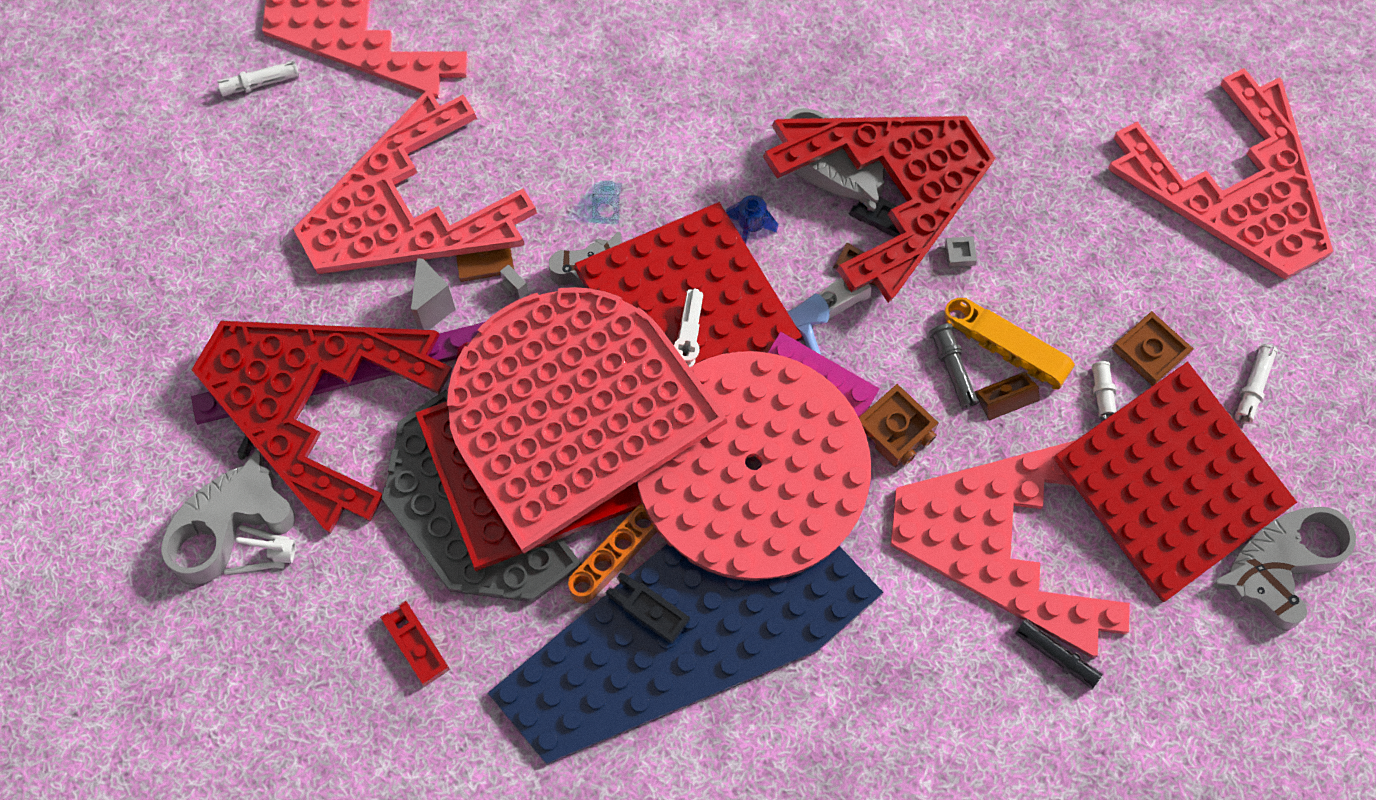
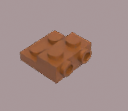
[859,384,939,468]

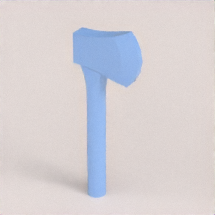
[788,293,830,354]

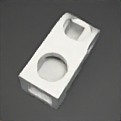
[819,277,871,318]

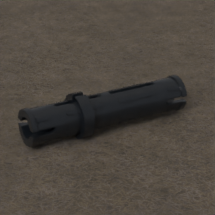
[1015,618,1103,690]

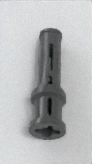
[929,323,979,409]

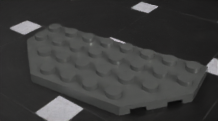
[382,389,582,602]

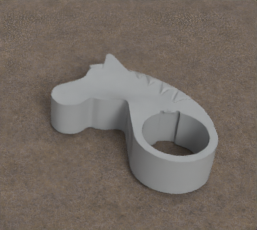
[778,108,888,211]
[161,450,295,584]

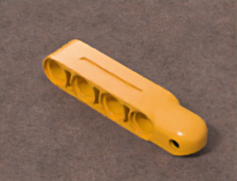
[944,297,1075,390]

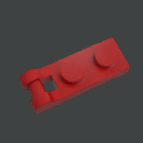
[380,600,451,687]

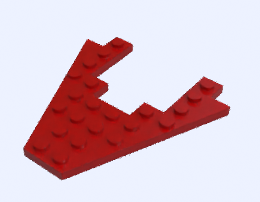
[763,116,996,303]
[191,321,452,534]

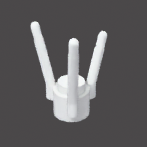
[223,525,296,575]

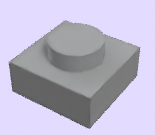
[944,237,977,267]
[500,264,529,299]

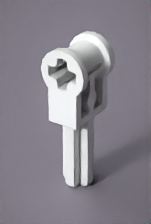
[674,289,703,367]

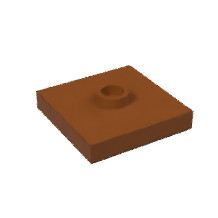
[456,248,514,282]
[1111,311,1194,386]

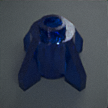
[726,195,779,244]

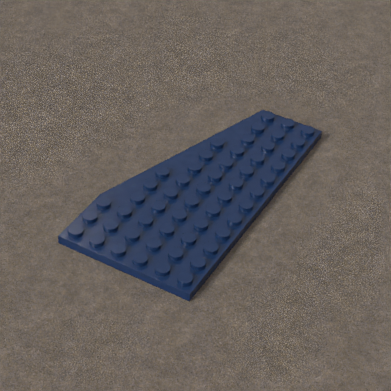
[488,466,883,765]

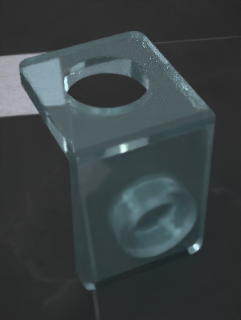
[592,181,622,224]

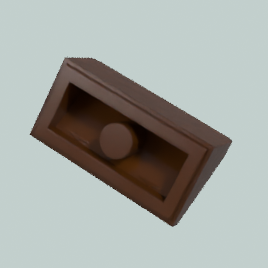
[974,372,1040,421]

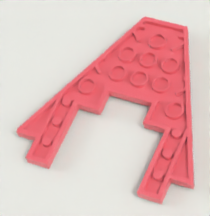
[262,0,468,98]
[1108,68,1333,280]
[293,89,537,274]
[890,440,1130,658]

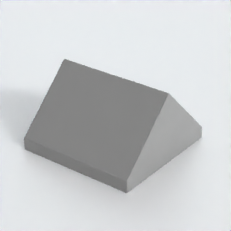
[411,258,456,330]

